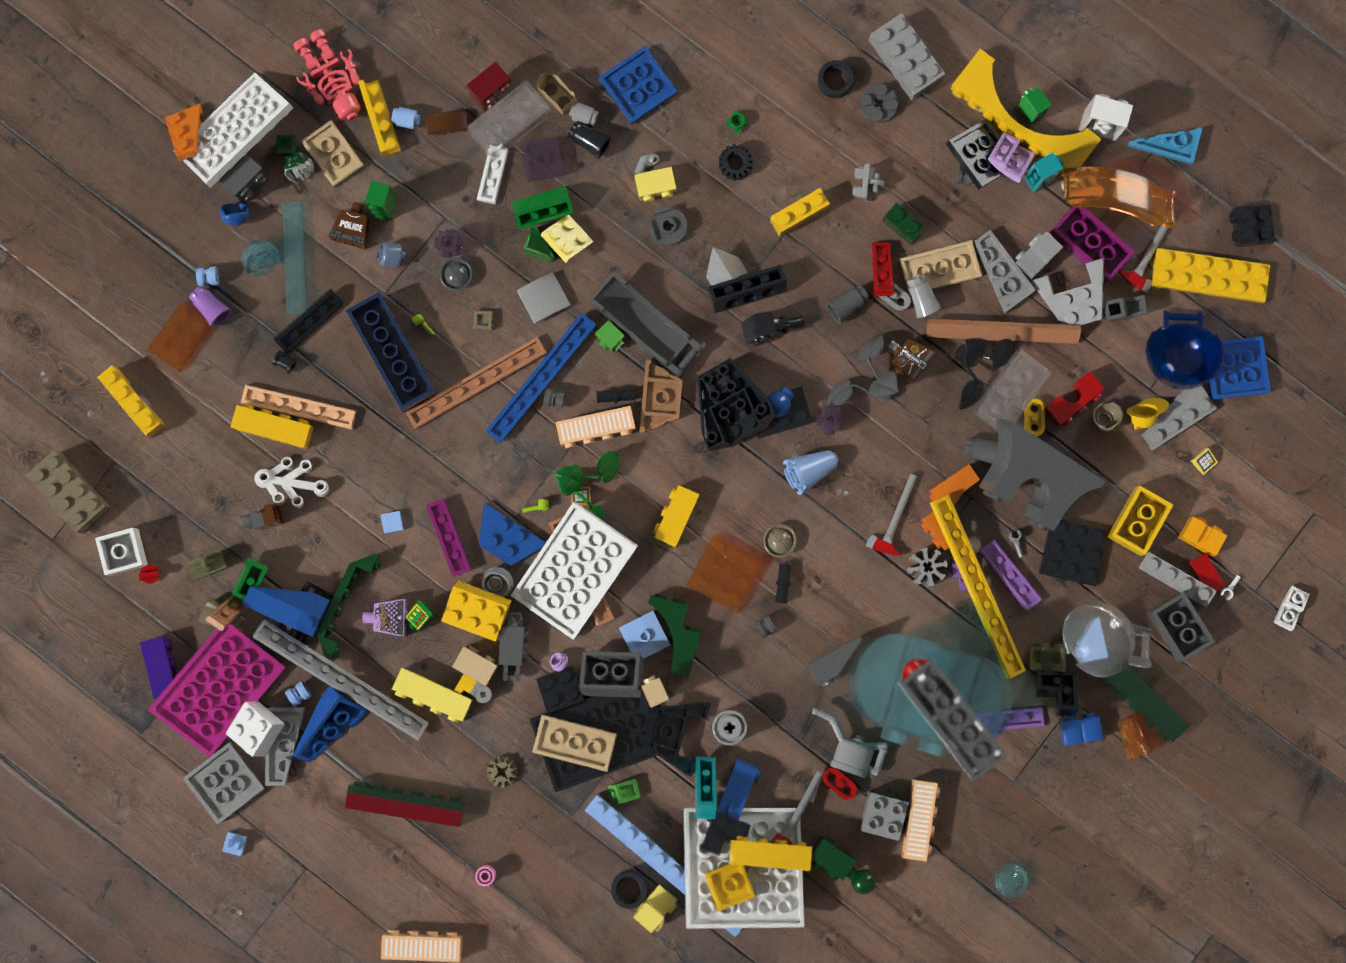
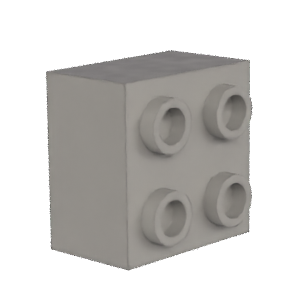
[859,791,908,841]

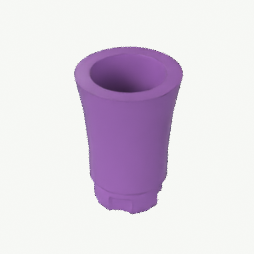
[189,286,232,329]

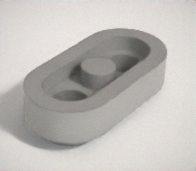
[878,283,911,311]

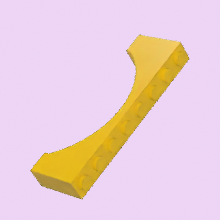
[951,49,1101,178]

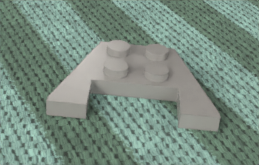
[1031,258,1104,325]

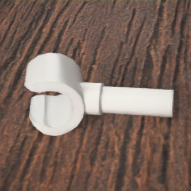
[1220,575,1241,600]

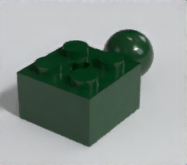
[811,836,876,895]

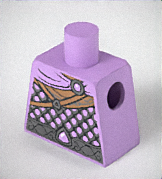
[362,599,407,636]

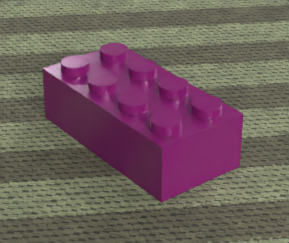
[1049,202,1135,284]

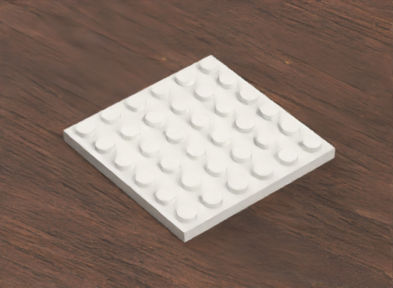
[684,808,804,929]

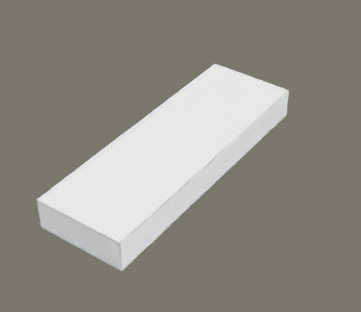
[477,145,509,205]

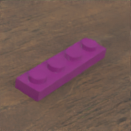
[426,498,471,577]

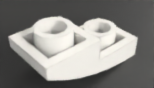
[1273,586,1310,631]

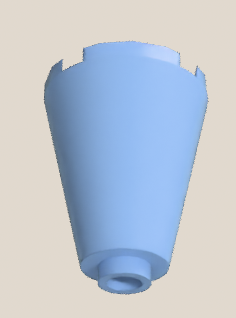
[783,450,839,495]

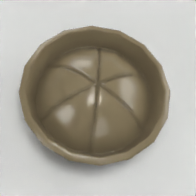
[763,524,797,558]

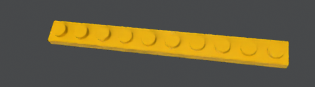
[930,494,1026,679]

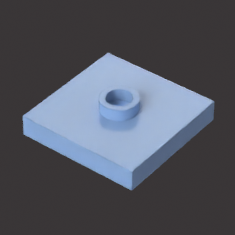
[619,611,670,659]

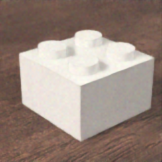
[95,528,148,576]
[226,701,285,757]

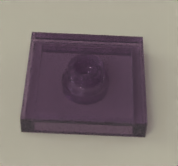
[521,138,565,182]

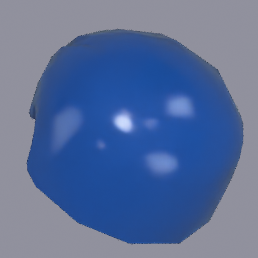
[220,203,249,226]

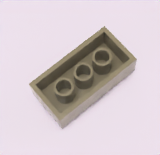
[25,450,111,534]

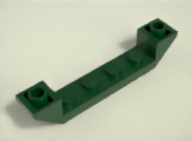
[317,554,382,661]

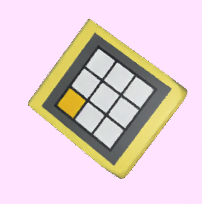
[1191,447,1218,475]

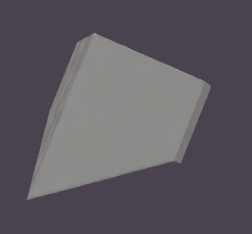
[706,247,748,285]

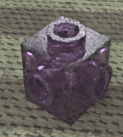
[434,229,463,258]
[816,406,844,435]

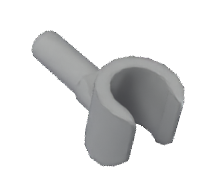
[1009,530,1023,558]

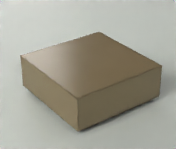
[473,310,493,331]

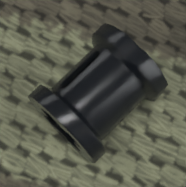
[272,350,297,374]

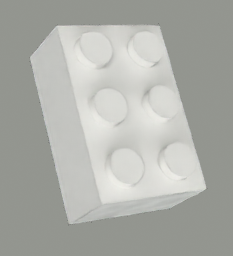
[1079,94,1133,142]

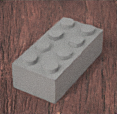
[869,13,945,101]

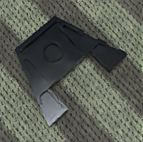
[642,702,711,777]

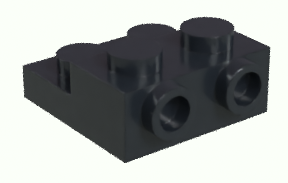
[1229,205,1275,247]

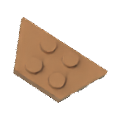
[639,360,682,434]

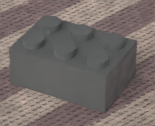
[1147,592,1215,662]
[579,651,644,698]

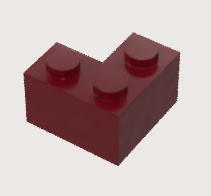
[467,61,512,112]

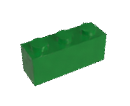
[365,180,397,221]
[511,186,574,229]

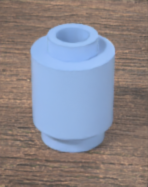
[391,107,421,129]

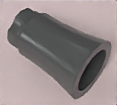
[825,285,870,324]
[963,438,998,464]

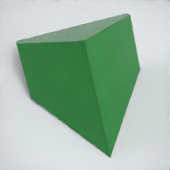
[523,224,555,262]

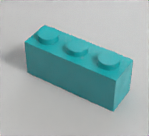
[1024,152,1063,193]
[695,757,717,819]

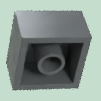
[219,154,269,204]

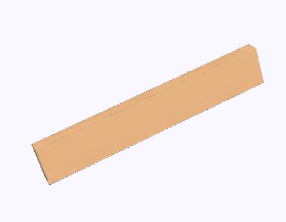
[241,385,357,430]

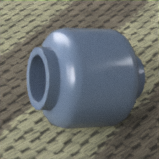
[376,242,406,268]

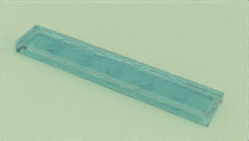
[282,201,307,316]

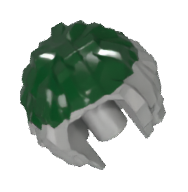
[283,152,314,183]

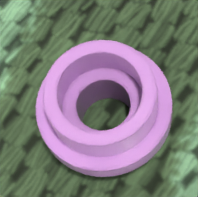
[550,653,568,672]

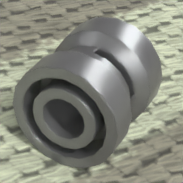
[543,388,566,410]

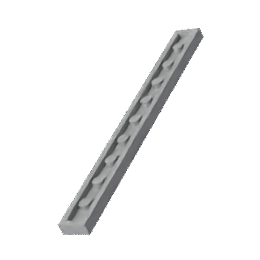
[253,619,429,741]

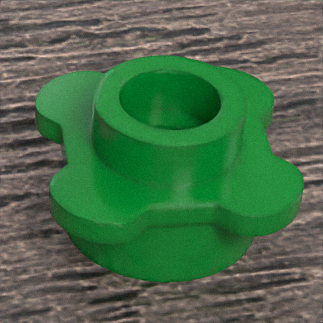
[726,111,748,133]

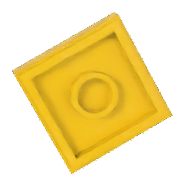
[704,864,755,912]

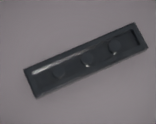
[273,288,344,354]

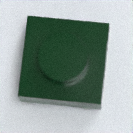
[276,135,297,155]

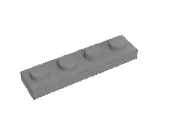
[1138,552,1216,608]

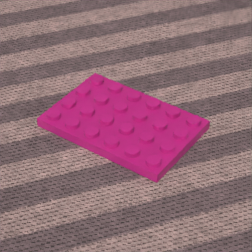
[148,624,286,757]

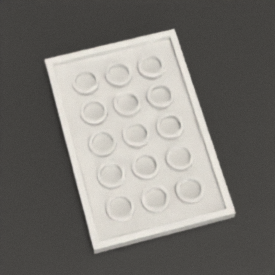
[174,73,293,188]
[511,501,638,640]

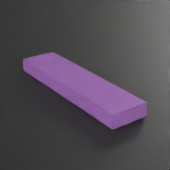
[979,539,1043,612]
[975,707,1045,731]

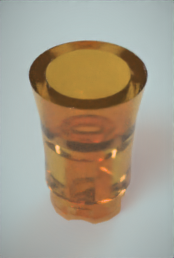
[1117,717,1152,760]

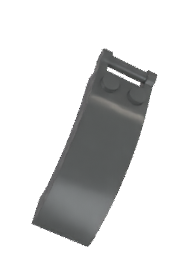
[589,271,704,378]

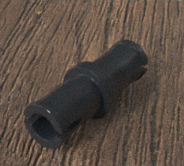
[596,388,635,403]
[775,564,791,604]

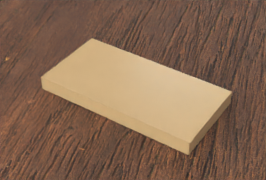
[899,240,982,296]
[532,714,617,772]

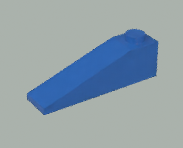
[242,587,330,636]
[293,686,368,763]

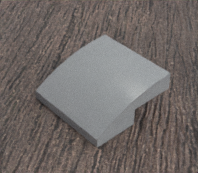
[517,272,570,324]

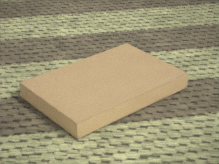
[301,120,365,188]

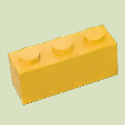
[770,188,830,237]
[653,485,699,548]

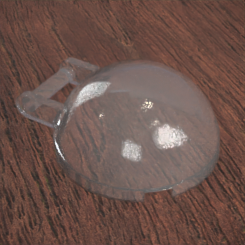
[1063,602,1152,678]

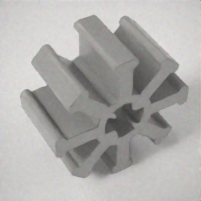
[907,548,947,587]

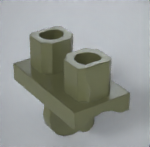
[187,549,227,580]

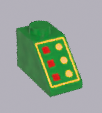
[405,600,437,631]

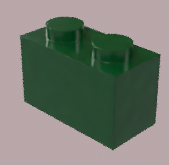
[882,202,925,246]

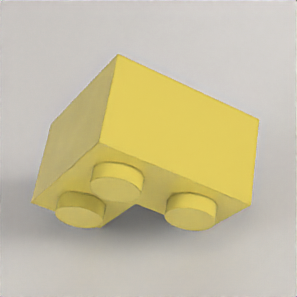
[633,883,677,933]

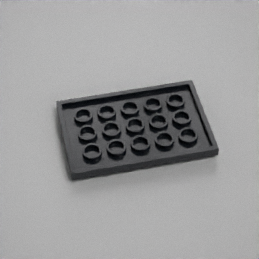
[530,687,658,793]

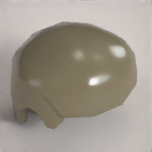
[1092,402,1123,431]

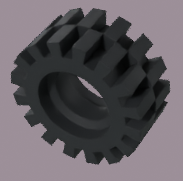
[719,144,753,181]

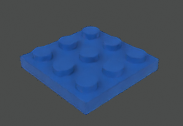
[599,46,677,125]
[1204,336,1271,400]

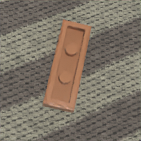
[206,595,248,631]

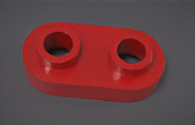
[822,767,857,800]

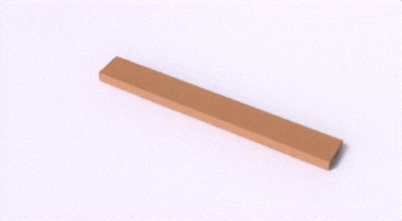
[926,319,1081,344]
[406,336,548,430]

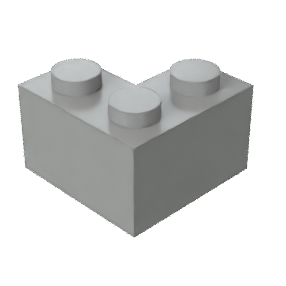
[1015,231,1063,280]

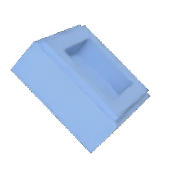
[381,511,404,534]

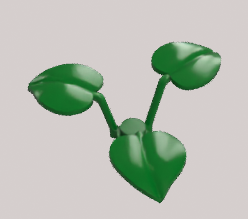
[553,450,619,521]

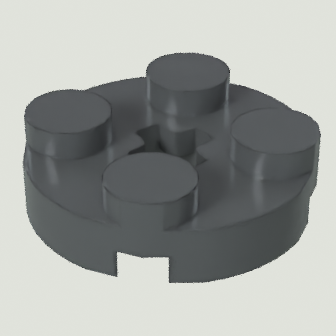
[860,84,898,123]
[649,207,687,246]

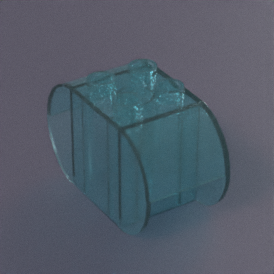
[848,633,1012,758]

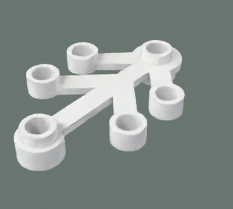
[254,457,329,509]

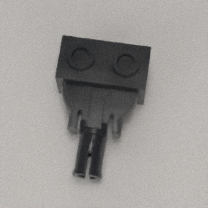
[741,311,805,346]

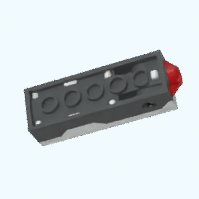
[897,658,1008,781]

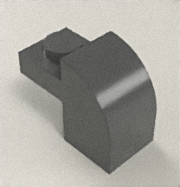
[1104,295,1149,322]

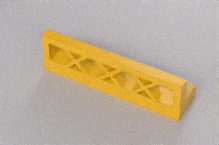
[358,80,402,157]

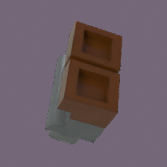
[241,504,284,530]

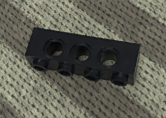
[708,265,787,314]

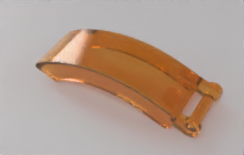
[1064,167,1177,229]

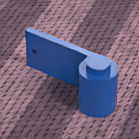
[717,758,761,820]

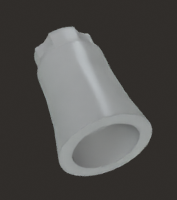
[907,274,942,318]

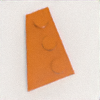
[165,104,203,162]

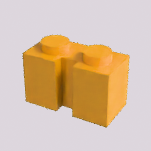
[1178,516,1227,557]

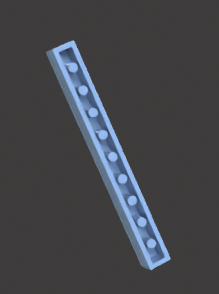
[585,794,742,937]

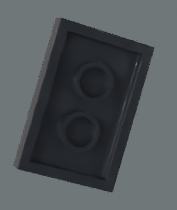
[756,386,813,439]

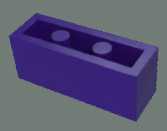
[140,636,177,699]

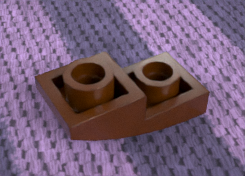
[426,111,468,135]

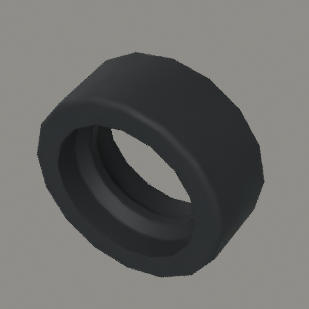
[817,60,854,99]
[611,870,648,909]

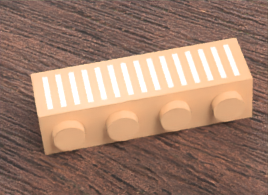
[555,406,636,449]
[901,779,940,862]
[381,930,463,962]

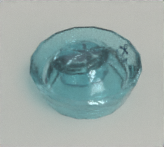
[994,864,1029,898]

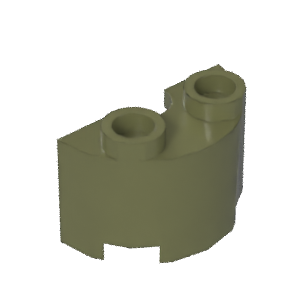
[1030,643,1066,672]

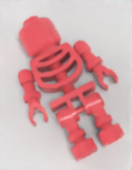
[293,29,361,121]

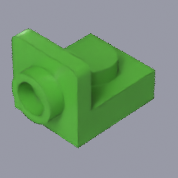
[608,779,641,805]

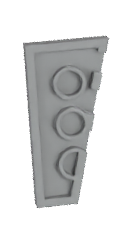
[974,230,1036,314]
[1141,377,1217,450]
[265,707,306,786]

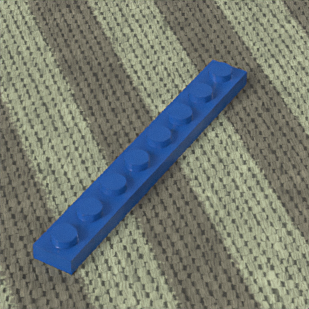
[486,313,597,443]

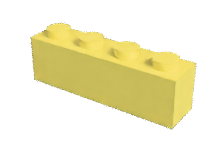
[392,668,473,723]

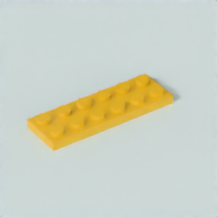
[1151,248,1270,303]

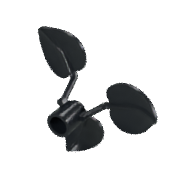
[955,338,1015,410]

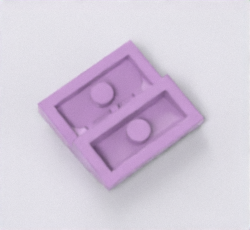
[988,132,1036,183]

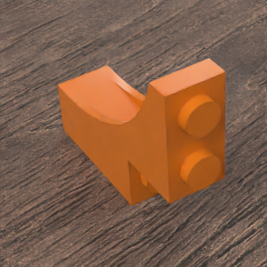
[921,464,980,551]

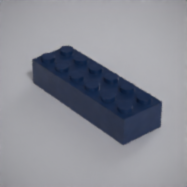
[346,292,437,413]

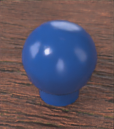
[767,387,794,418]

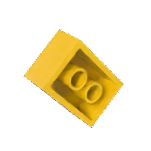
[1107,486,1173,556]
[441,581,512,642]

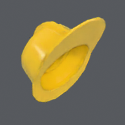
[1127,398,1169,431]

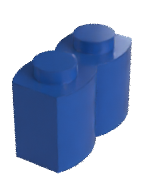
[1059,713,1103,745]

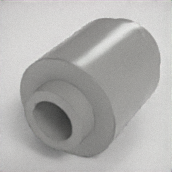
[569,103,599,126]

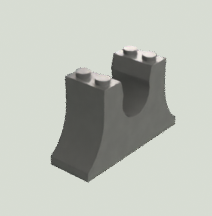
[979,418,1105,531]

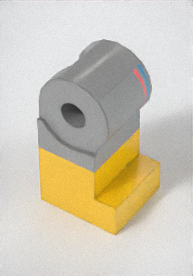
[454,674,492,703]

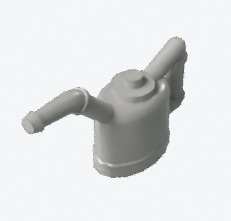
[812,707,889,778]

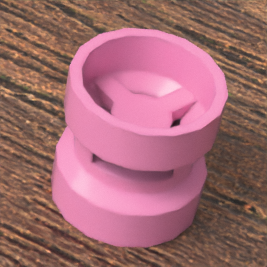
[475,865,496,886]

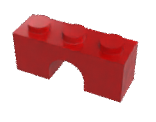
[1045,371,1105,427]

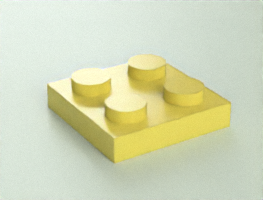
[541,215,594,263]

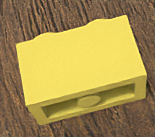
[634,167,676,202]

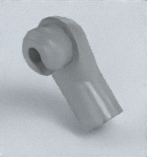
[634,153,659,174]

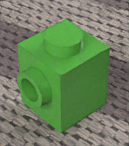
[595,320,625,352]

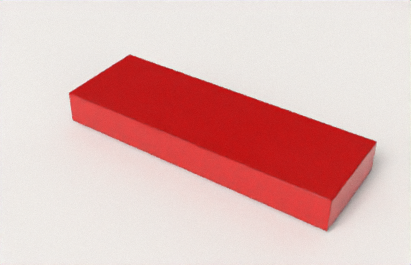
[871,242,894,296]

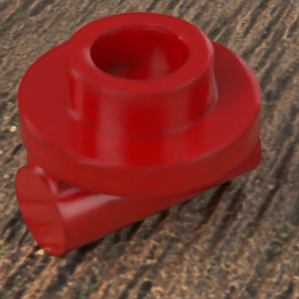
[138,564,160,584]

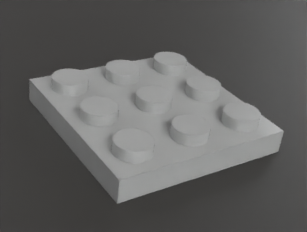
[183,742,265,825]

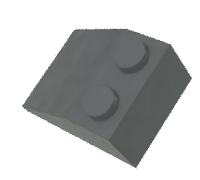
[806,637,862,687]

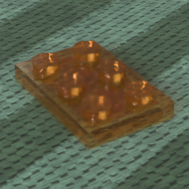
[147,303,211,372]

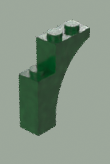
[649,593,700,678]

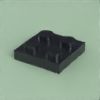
[536,666,585,716]

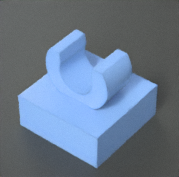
[222,832,248,856]

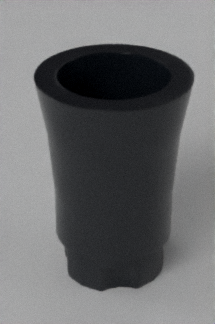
[567,121,611,160]

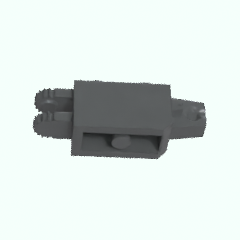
[498,612,529,682]

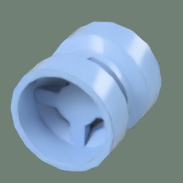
[196,266,219,286]
[285,681,312,707]

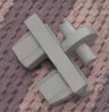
[852,164,885,202]

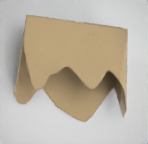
[537,73,577,115]

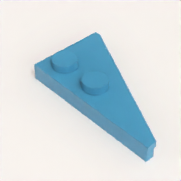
[1128,128,1203,165]

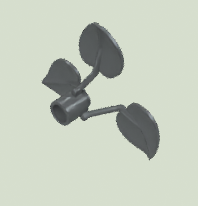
[827,334,899,409]

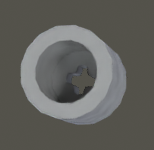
[712,710,747,745]

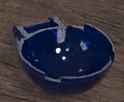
[1146,310,1224,390]

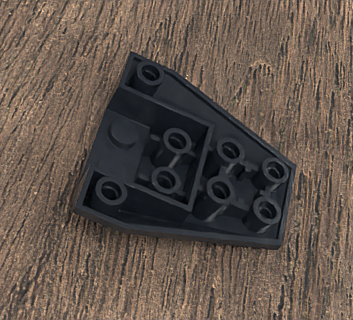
[698,358,775,451]

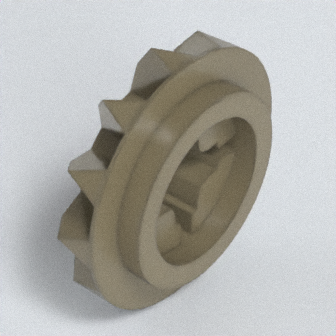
[486,756,518,787]

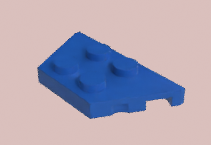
[479,503,546,566]

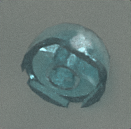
[241,239,281,277]

